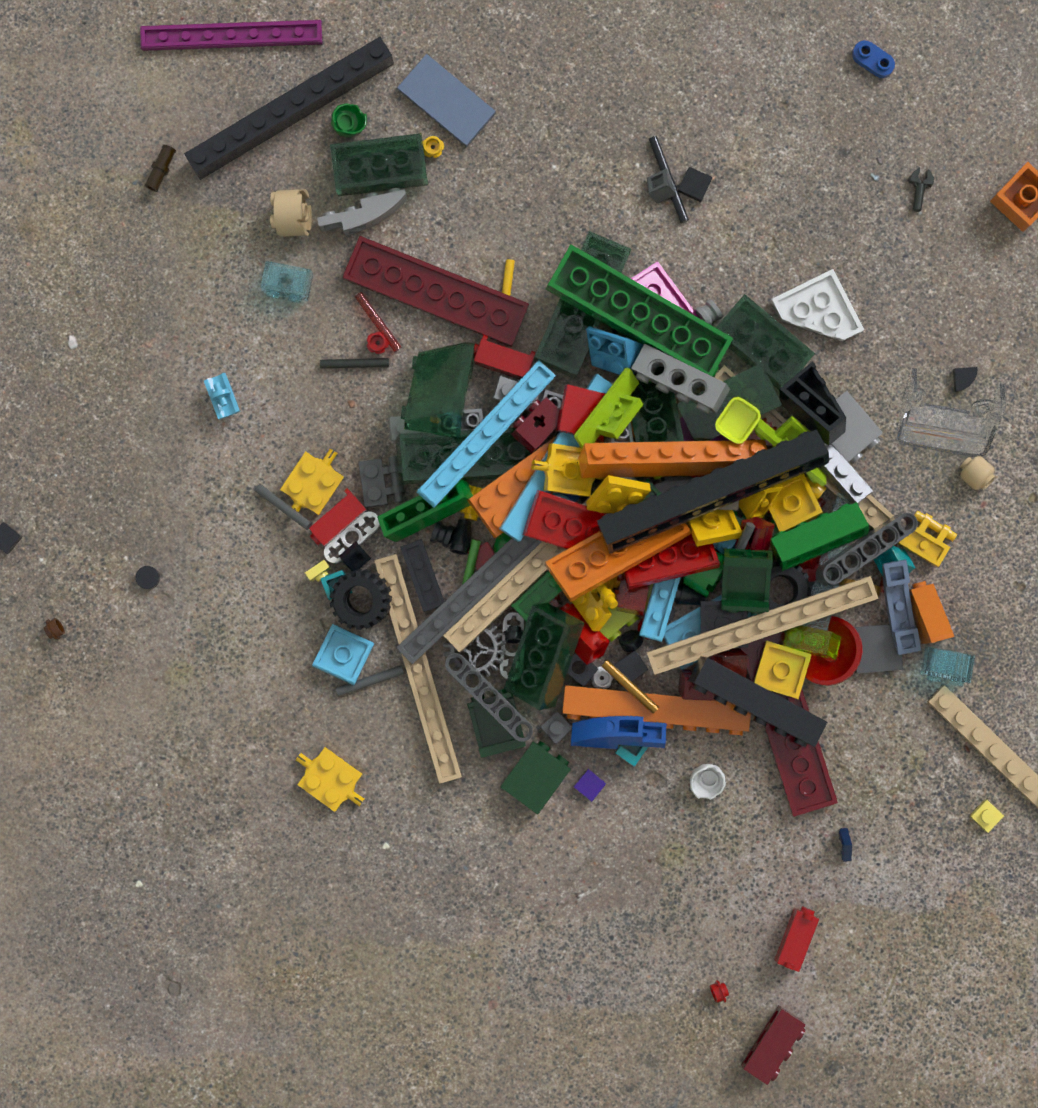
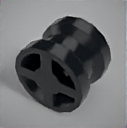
[430,521,455,548]

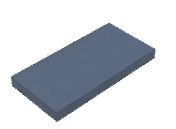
[397,54,496,147]

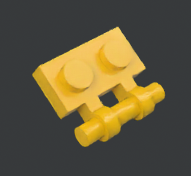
[897,510,957,567]
[572,584,618,632]

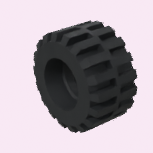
[769,562,812,610]
[330,569,392,630]

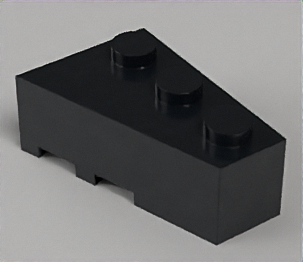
[779,361,847,446]

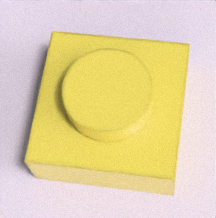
[305,560,331,582]
[970,799,1004,833]

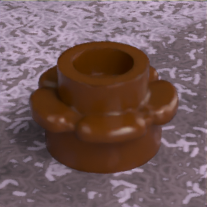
[44,618,65,640]

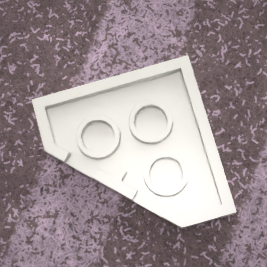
[771,269,864,341]

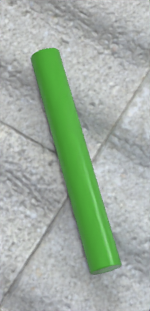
[462,539,481,585]

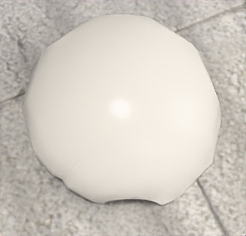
[690,764,726,800]

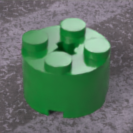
[682,549,724,598]

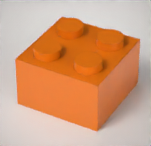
[990,162,1038,232]

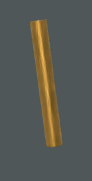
[601,660,659,714]

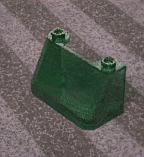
[401,342,475,437]

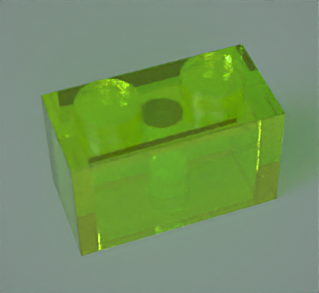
[783,625,841,660]

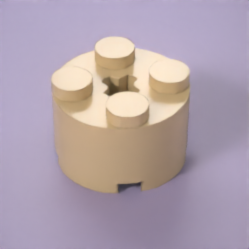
[270,189,312,237]

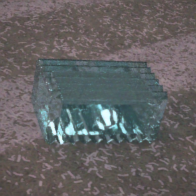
[920,647,975,687]

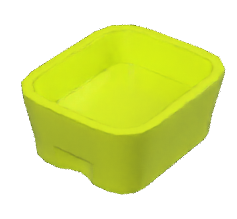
[715,397,761,444]

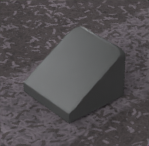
[647,168,676,203]

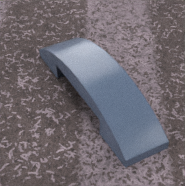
[882,559,921,655]

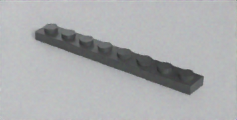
[396,536,542,664]

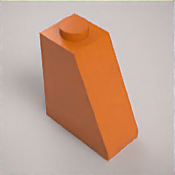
[909,581,954,644]

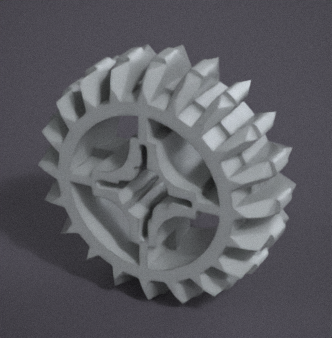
[443,625,506,680]

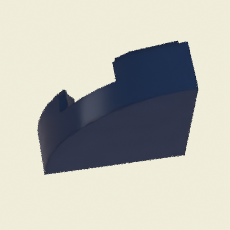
[839,828,852,862]

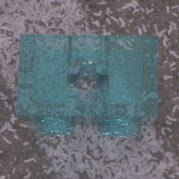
[260,261,313,303]

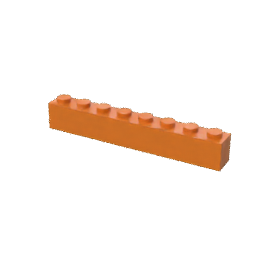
[578,440,767,478]
[562,685,751,736]

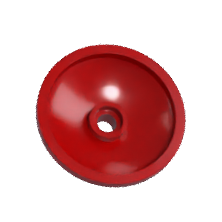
[794,616,862,686]

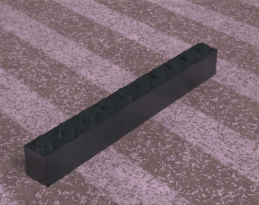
[184,36,394,180]
[597,430,829,554]

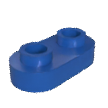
[852,40,895,78]

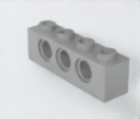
[631,344,730,414]

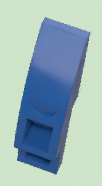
[571,716,667,749]

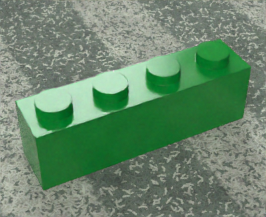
[377,479,473,542]
[771,502,869,571]

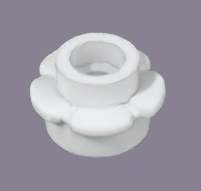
[591,666,613,689]

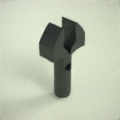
[909,167,934,212]

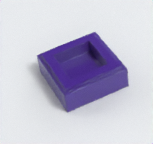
[574,769,606,802]

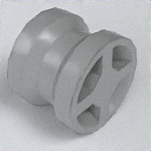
[694,299,723,325]

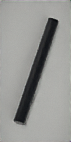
[648,136,689,224]

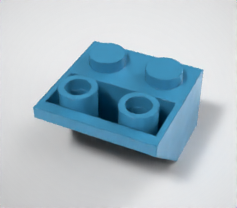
[586,326,643,375]

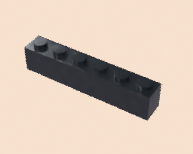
[688,656,828,748]

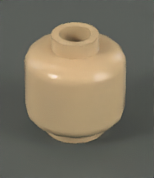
[960,456,996,490]

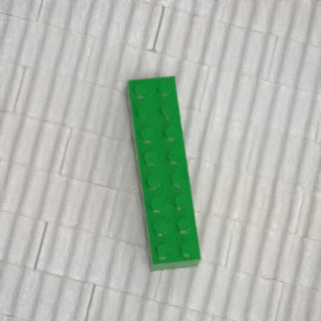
[545,244,733,376]

